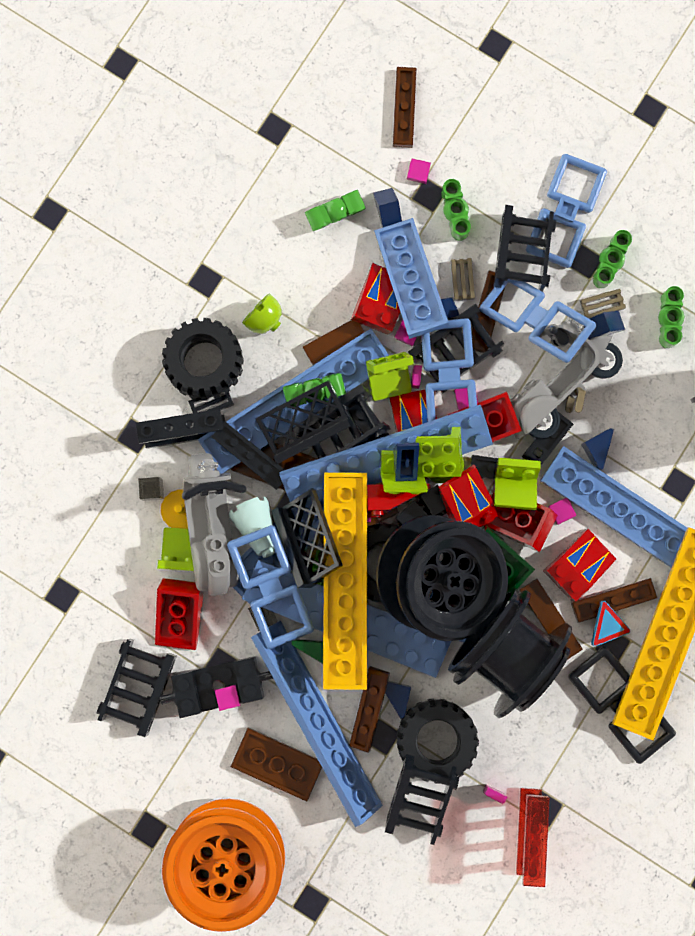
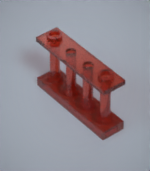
[516,788,549,887]

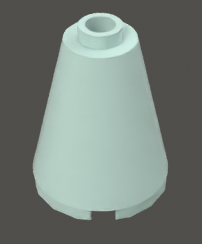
[229,497,275,558]

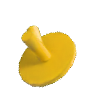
[161,489,188,529]

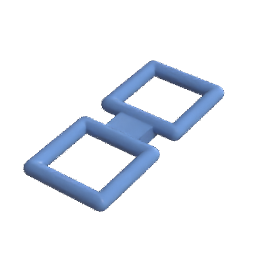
[526,154,607,268]
[479,279,596,363]
[421,318,477,422]
[227,525,314,649]

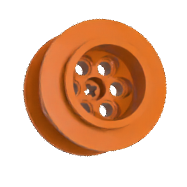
[162,798,285,932]

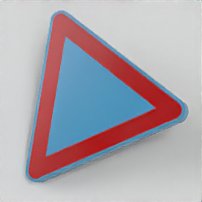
[591,601,630,646]

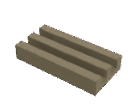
[451,258,475,301]
[580,289,626,318]

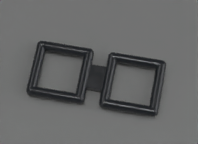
[568,646,676,764]

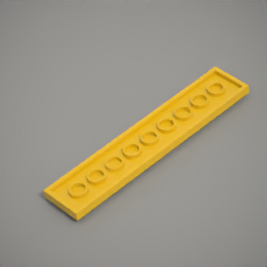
[323,473,367,690]
[612,527,695,740]

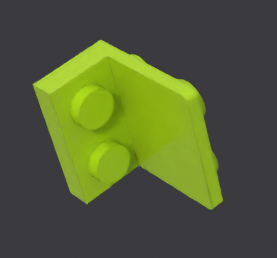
[366,352,414,401]
[415,427,463,477]
[380,450,428,494]
[494,458,541,510]
[157,527,194,571]

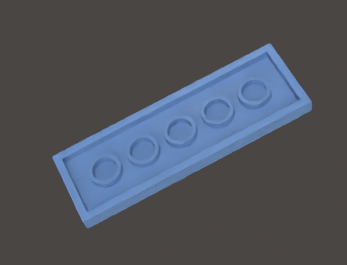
[374,218,449,339]

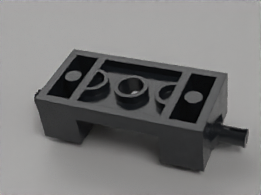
[160,656,273,718]

